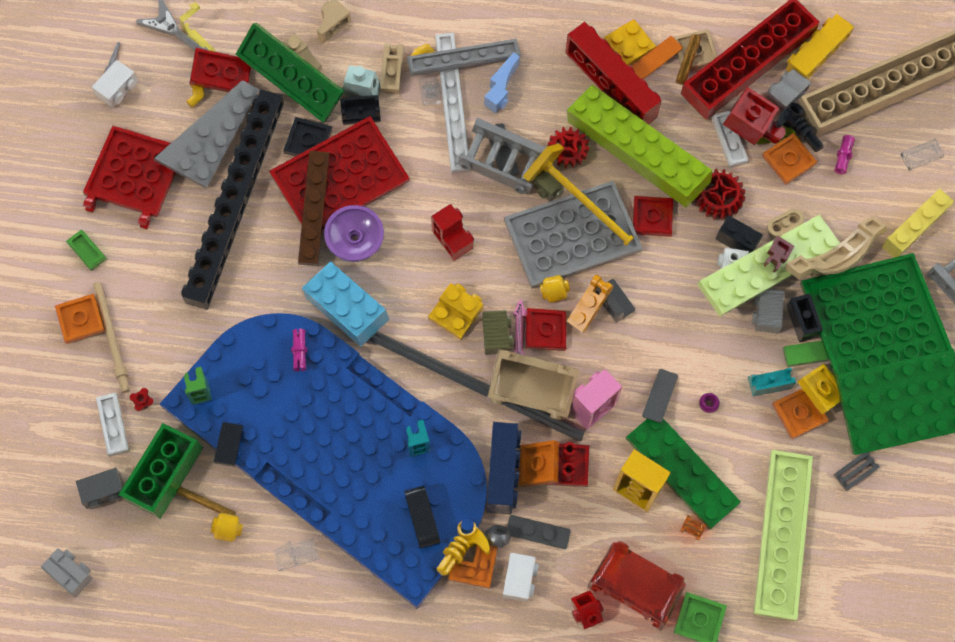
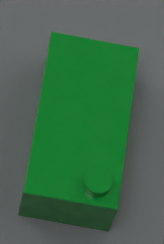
[118,423,203,519]

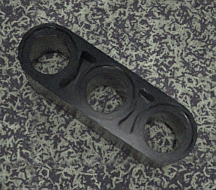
[404,485,441,549]

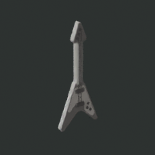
[136,0,208,51]

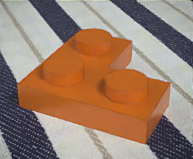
[448,545,498,589]

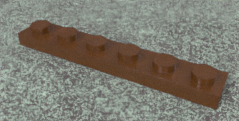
[298,151,330,266]

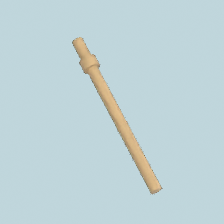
[93,282,130,393]

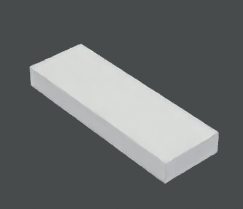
[711,111,749,168]
[96,393,129,457]

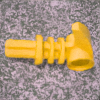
[437,521,490,576]

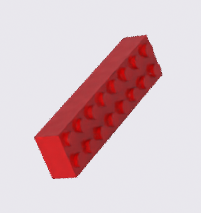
[680,0,820,120]

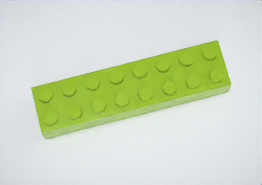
[567,85,712,208]

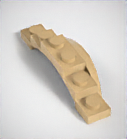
[785,216,887,280]

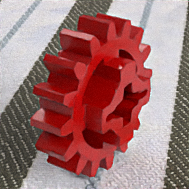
[547,127,590,168]

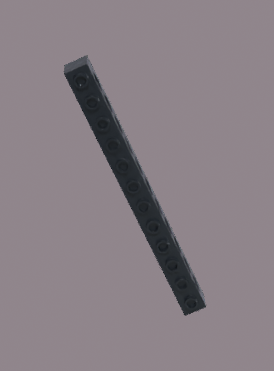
[181,89,284,310]

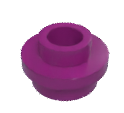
[699,393,720,413]

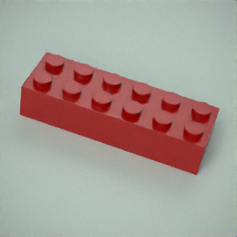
[565,21,662,124]

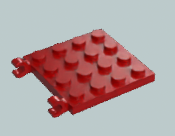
[83,125,176,229]

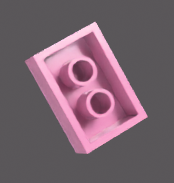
[570,369,622,430]

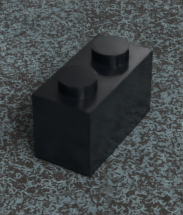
[716,215,763,254]
[786,293,823,343]

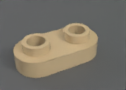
[767,209,804,238]

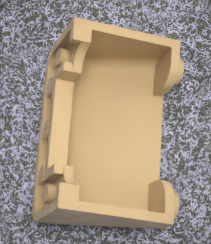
[487,348,580,420]

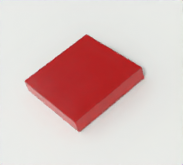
[633,196,673,237]
[526,308,566,351]

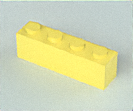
[882,188,954,258]

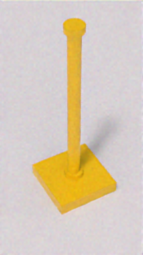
[522,144,634,246]

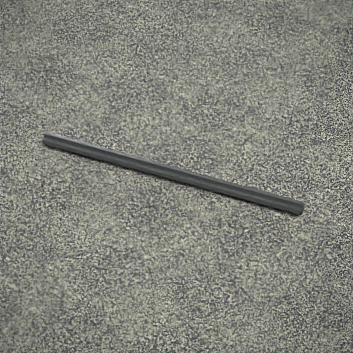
[369,331,585,441]

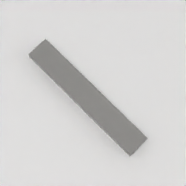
[406,39,521,76]

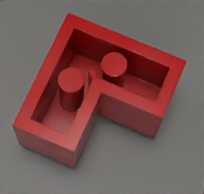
[431,204,474,261]

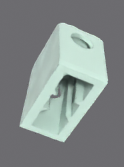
[342,66,380,97]

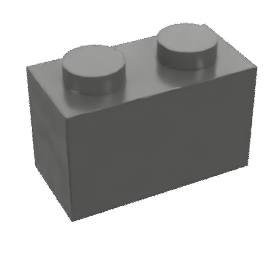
[76,468,124,510]

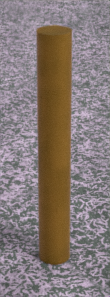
[177,486,236,515]

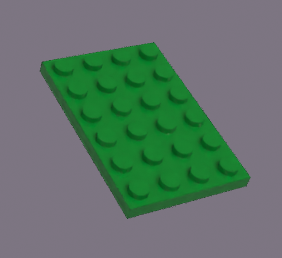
[835,349,955,455]

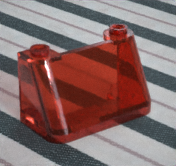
[587,541,686,631]

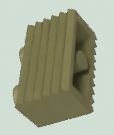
[482,310,513,355]

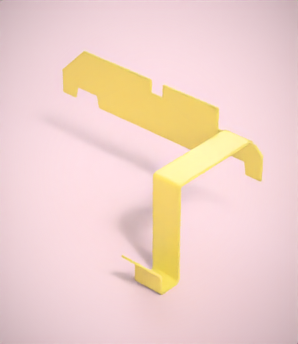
[179,2,215,52]

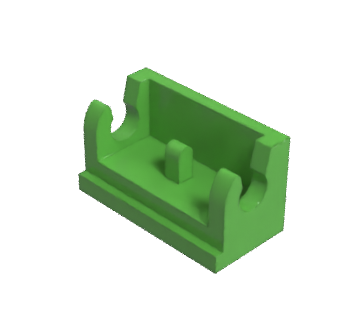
[184,367,212,405]

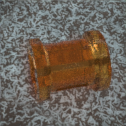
[680,515,707,541]

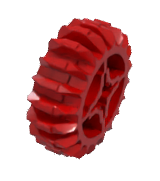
[694,168,746,221]

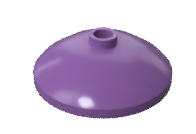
[324,205,384,262]

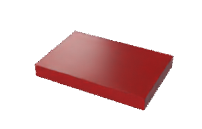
[189,48,251,92]

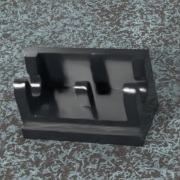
[340,95,381,125]

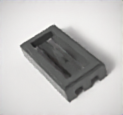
[834,452,880,491]

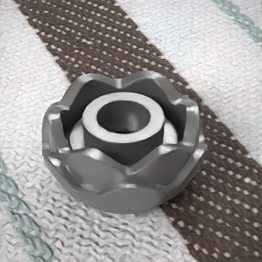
[485,525,511,548]

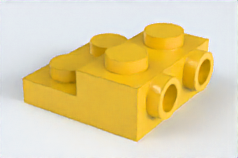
[428,283,484,340]

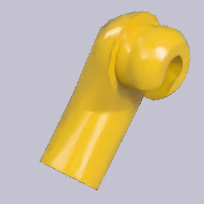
[411,44,434,56]
[186,85,205,108]

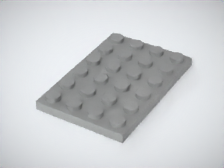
[504,180,643,289]

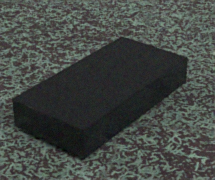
[214,422,244,467]

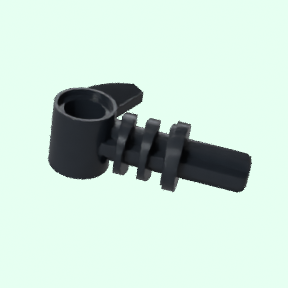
[775,102,823,152]

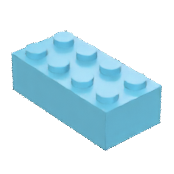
[302,261,389,347]

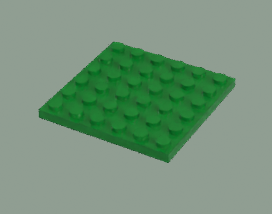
[800,253,953,377]

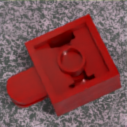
[722,87,786,146]

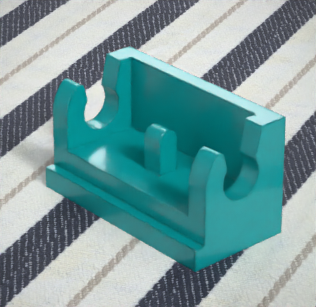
[748,367,796,397]
[407,420,430,457]

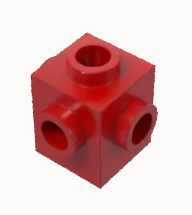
[571,590,604,630]

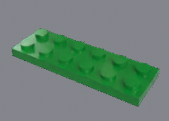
[235,22,345,123]
[626,418,741,530]

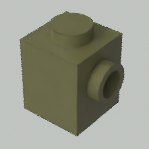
[534,171,564,202]

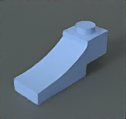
[484,53,520,113]

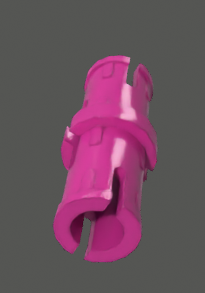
[834,135,855,175]
[291,329,307,372]

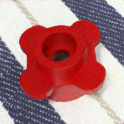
[129,388,154,411]

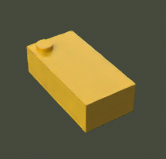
[613,449,671,512]

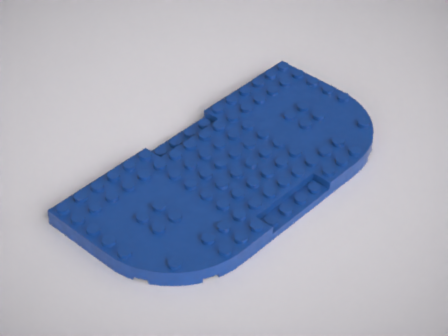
[160,313,487,609]

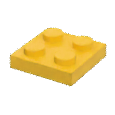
[603,19,656,65]
[798,363,841,415]

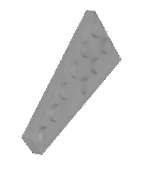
[154,80,259,189]

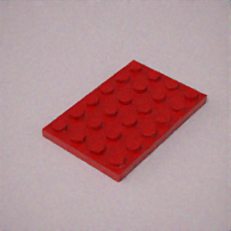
[269,116,410,230]

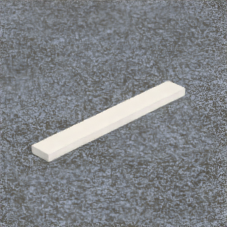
[435,33,470,174]

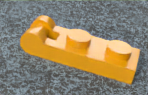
[567,274,613,333]

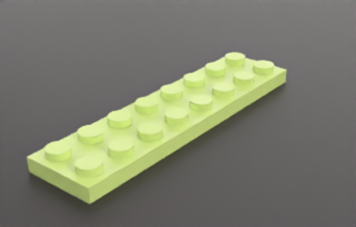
[697,214,840,317]
[753,450,813,621]

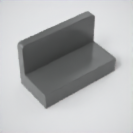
[595,279,635,323]

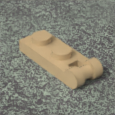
[380,43,404,93]

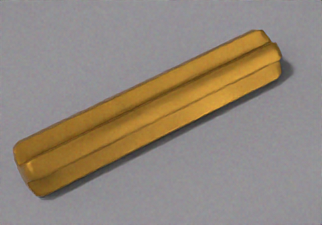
[676,34,701,85]

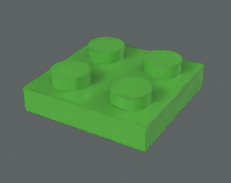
[673,592,727,642]

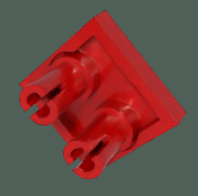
[546,442,590,487]

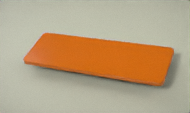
[632,36,683,79]

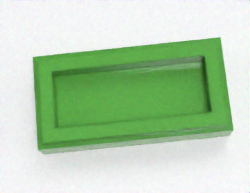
[66,229,107,271]
[783,341,828,367]

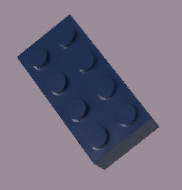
[487,422,522,515]

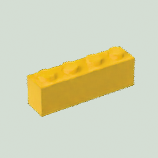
[786,14,854,80]

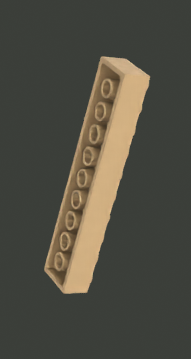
[798,30,955,137]

